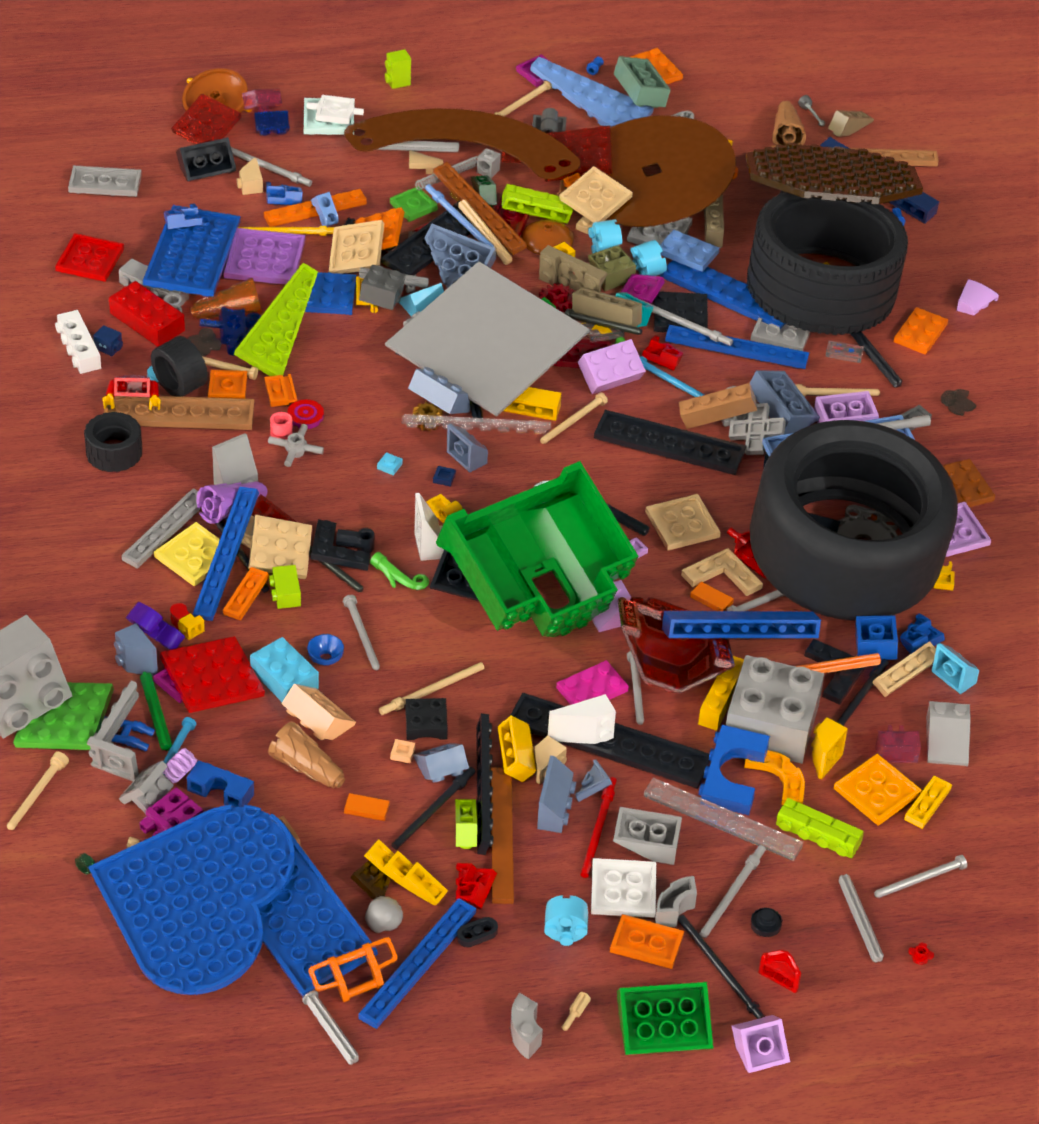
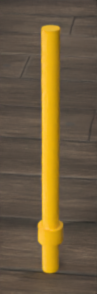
[238,226,334,236]

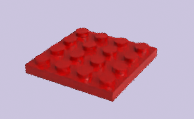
[160,636,265,713]

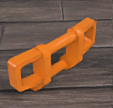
[308,937,398,1003]

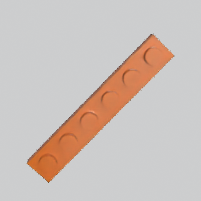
[264,189,367,227]

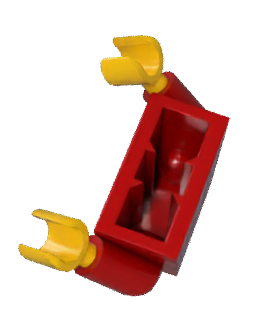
[103,375,161,410]

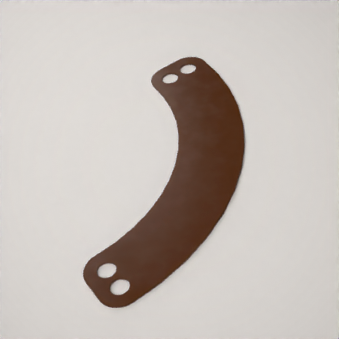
[344,108,580,180]

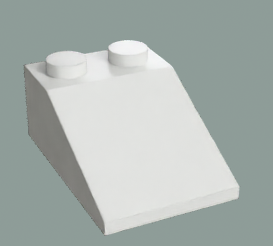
[414,493,444,561]
[548,694,616,744]

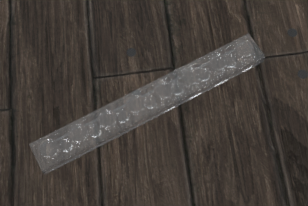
[401,414,551,434]
[644,778,803,861]

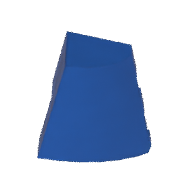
[266,182,303,205]

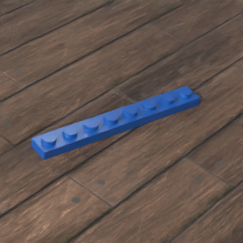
[665,325,809,369]
[192,487,259,621]
[359,898,476,1029]

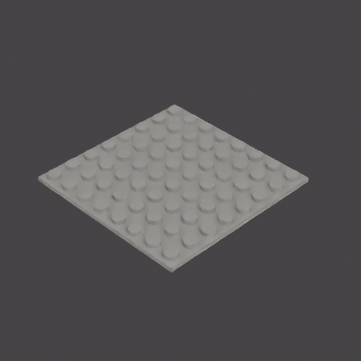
[385,262,590,417]

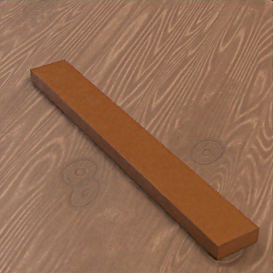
[433,162,527,255]
[491,767,514,904]

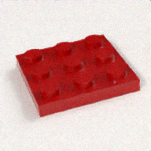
[55,233,124,282]

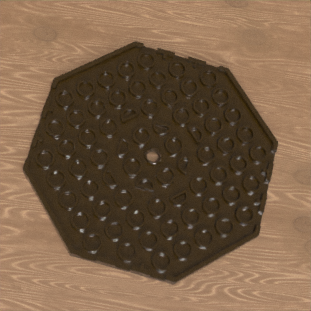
[746,142,923,204]

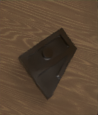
[351,860,390,900]

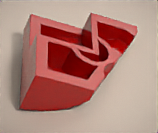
[642,335,683,371]

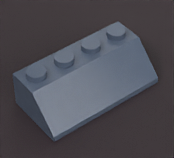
[750,371,820,434]

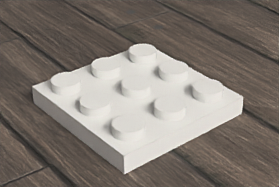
[591,858,656,918]

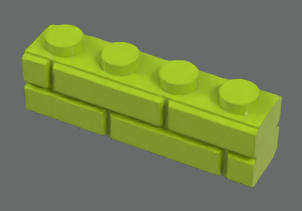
[502,184,573,223]
[776,798,864,859]

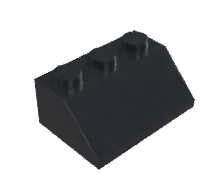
[176,138,237,182]

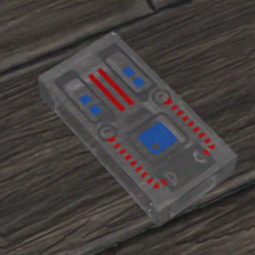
[825,340,864,363]

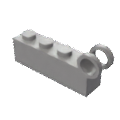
[119,259,189,312]

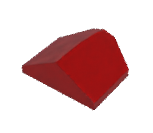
[759,950,801,994]

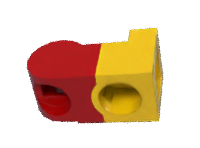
[170,603,205,640]

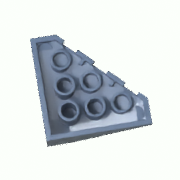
[425,224,496,289]

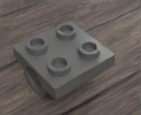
[532,108,567,143]

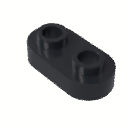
[457,917,498,947]

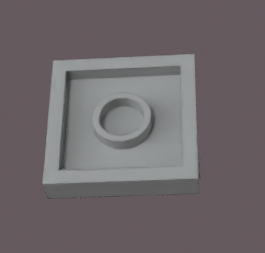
[119,761,174,814]

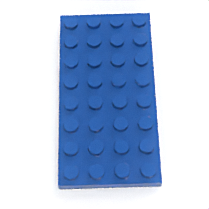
[143,205,241,297]
[259,830,378,998]

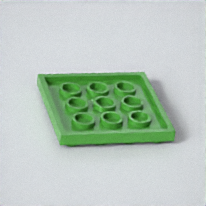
[13,682,114,750]

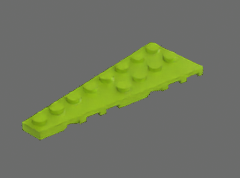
[234,263,318,376]

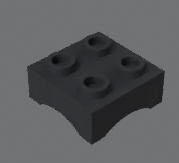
[405,698,448,740]

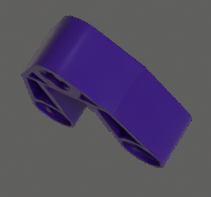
[125,601,185,650]

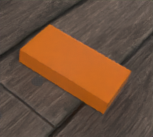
[690,582,734,611]
[344,793,390,821]

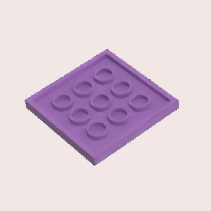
[224,228,305,285]

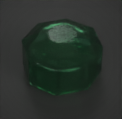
[75,853,95,874]

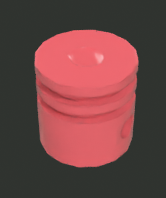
[270,412,293,440]

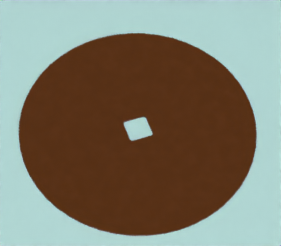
[569,115,736,227]

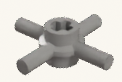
[268,424,324,467]

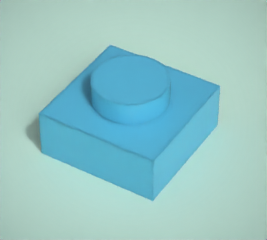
[377,452,403,476]

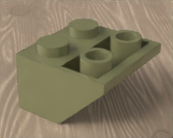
[588,245,636,291]

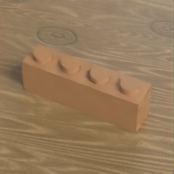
[679,383,757,429]

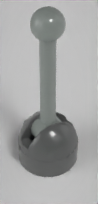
[798,95,825,127]

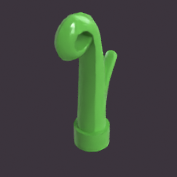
[370,552,429,590]

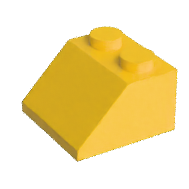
[811,717,848,780]

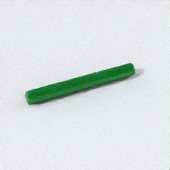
[140,671,172,751]

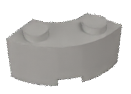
[655,876,697,927]
[510,993,543,1060]

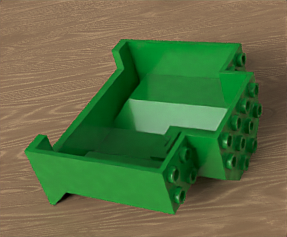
[436,461,639,637]

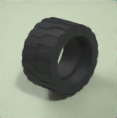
[151,336,208,397]
[84,412,143,472]

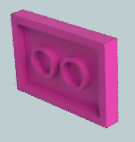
[556,660,629,705]

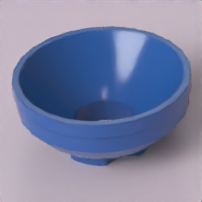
[307,634,344,666]

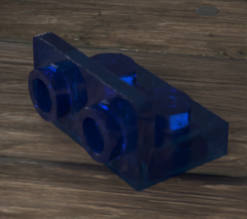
[254,110,290,136]

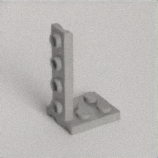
[87,681,139,781]

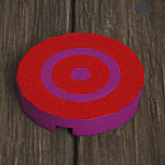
[287,399,324,429]

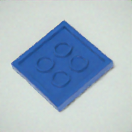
[305,272,357,315]

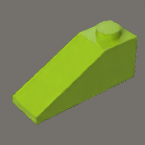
[455,799,477,849]

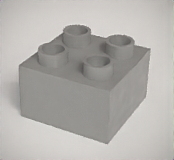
[0,615,72,739]
[726,655,824,764]

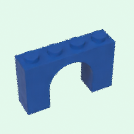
[698,725,770,815]

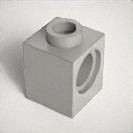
[477,148,501,178]

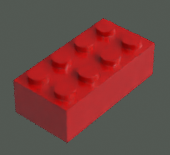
[109,281,185,347]

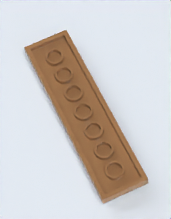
[104,396,255,430]

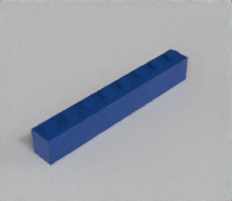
[662,611,821,638]

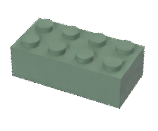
[614,56,671,108]

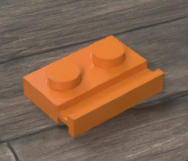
[264,374,297,407]

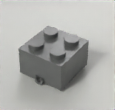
[359,264,406,310]

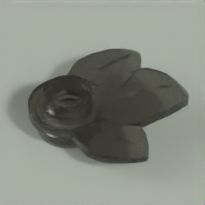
[188,328,221,356]
[940,389,977,416]

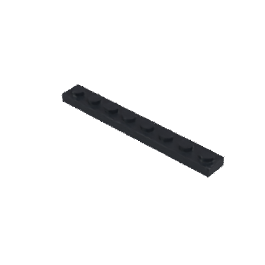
[476,713,494,855]

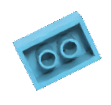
[250,637,319,702]

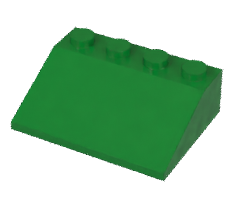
[617,982,713,1055]

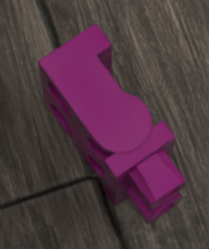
[139,787,203,836]

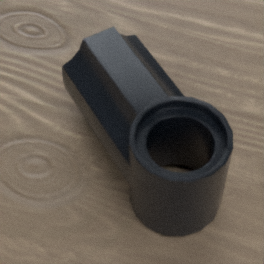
[336,528,375,553]

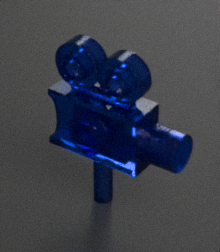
[199,306,261,356]

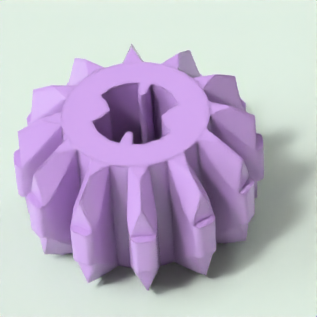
[163,748,197,783]

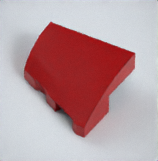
[456,863,497,909]

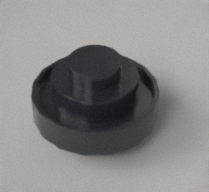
[750,908,782,937]

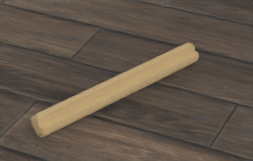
[458,200,513,265]

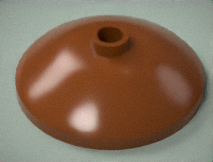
[522,219,574,255]

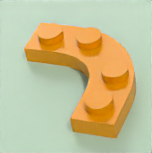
[744,750,805,805]

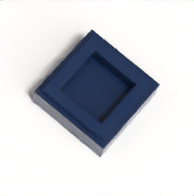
[433,466,456,487]

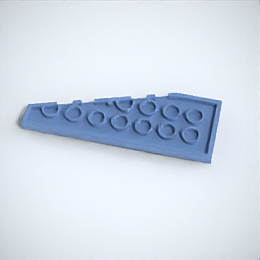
[530,57,654,129]

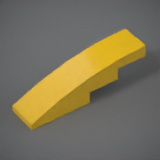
[364,839,448,906]

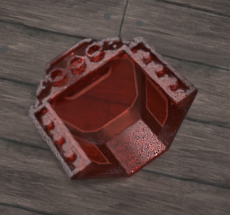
[617,597,735,693]

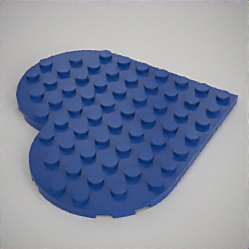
[88,805,295,995]

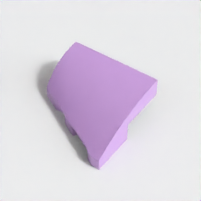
[957,279,999,315]

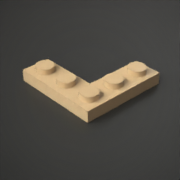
[681,548,763,596]

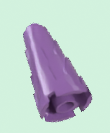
[196,481,268,524]

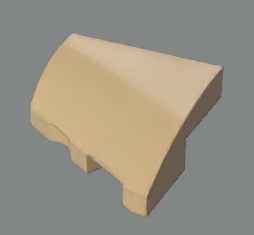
[409,150,443,174]

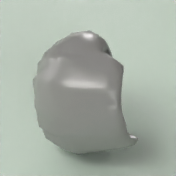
[365,896,403,933]

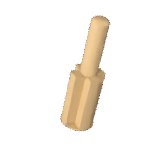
[562,992,591,1031]

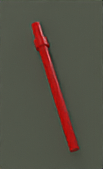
[580,777,617,878]

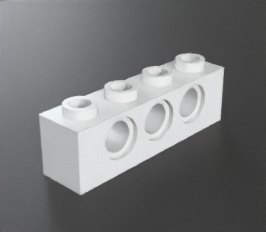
[55,310,101,374]

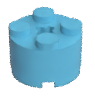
[588,219,622,254]
[630,240,667,276]
[544,895,588,946]

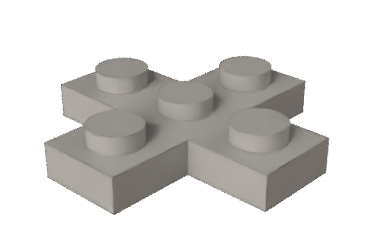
[729,403,786,455]

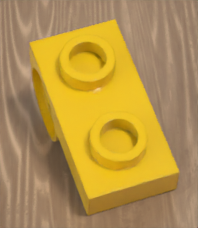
[426,494,463,523]

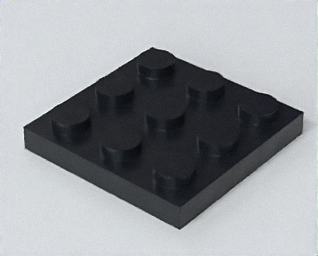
[654,291,708,332]

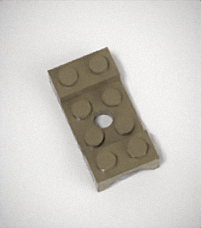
[539,245,607,292]

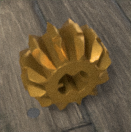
[412,401,443,432]

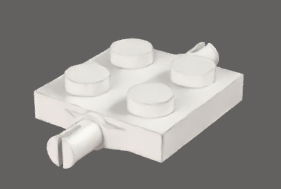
[307,95,364,124]

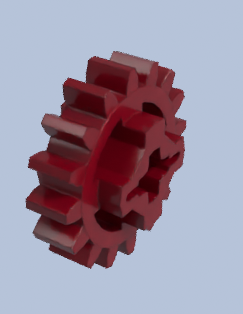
[539,283,574,312]

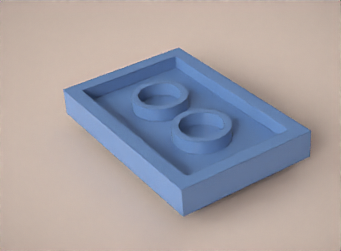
[660,230,719,272]

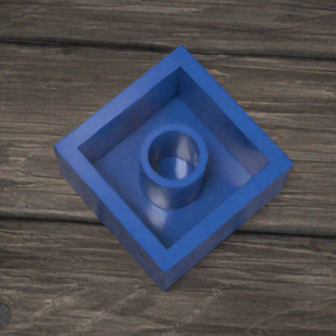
[855,615,898,660]

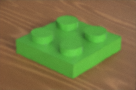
[390,186,438,222]

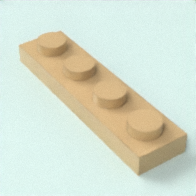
[872,641,936,697]

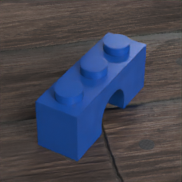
[187,760,254,807]

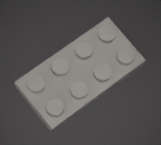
[68,166,142,197]

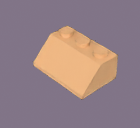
[281,684,356,740]

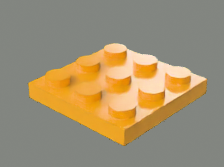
[834,754,922,826]

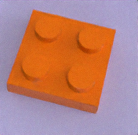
[208,370,248,399]

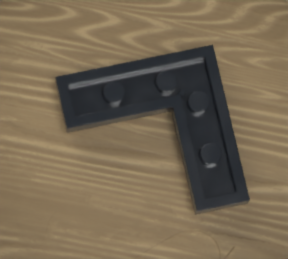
[311,519,371,571]
[804,639,866,705]

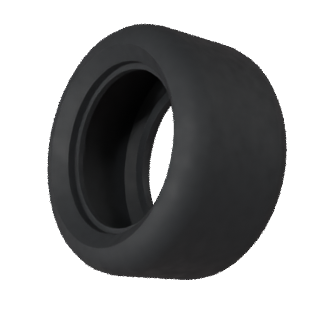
[750,420,958,621]

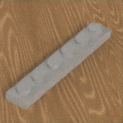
[122,489,201,569]

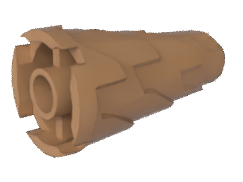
[772,101,806,145]
[268,721,345,789]

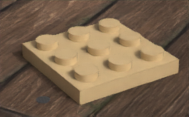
[559,166,633,223]
[329,220,385,274]
[645,494,721,551]
[248,515,312,579]

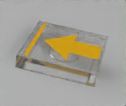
[579,322,624,342]

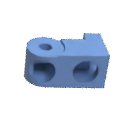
[311,192,339,227]

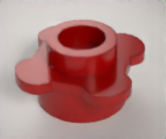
[908,942,934,965]

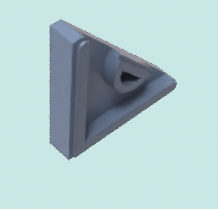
[575,759,612,802]

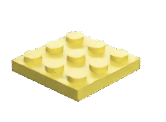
[154,522,237,587]

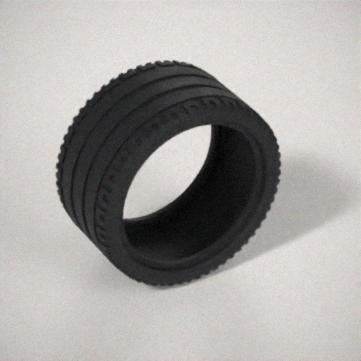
[747,192,908,335]

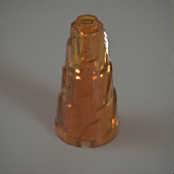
[190,278,262,320]

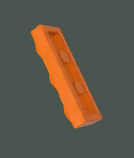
[223,567,269,621]

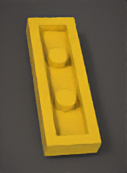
[904,776,952,829]

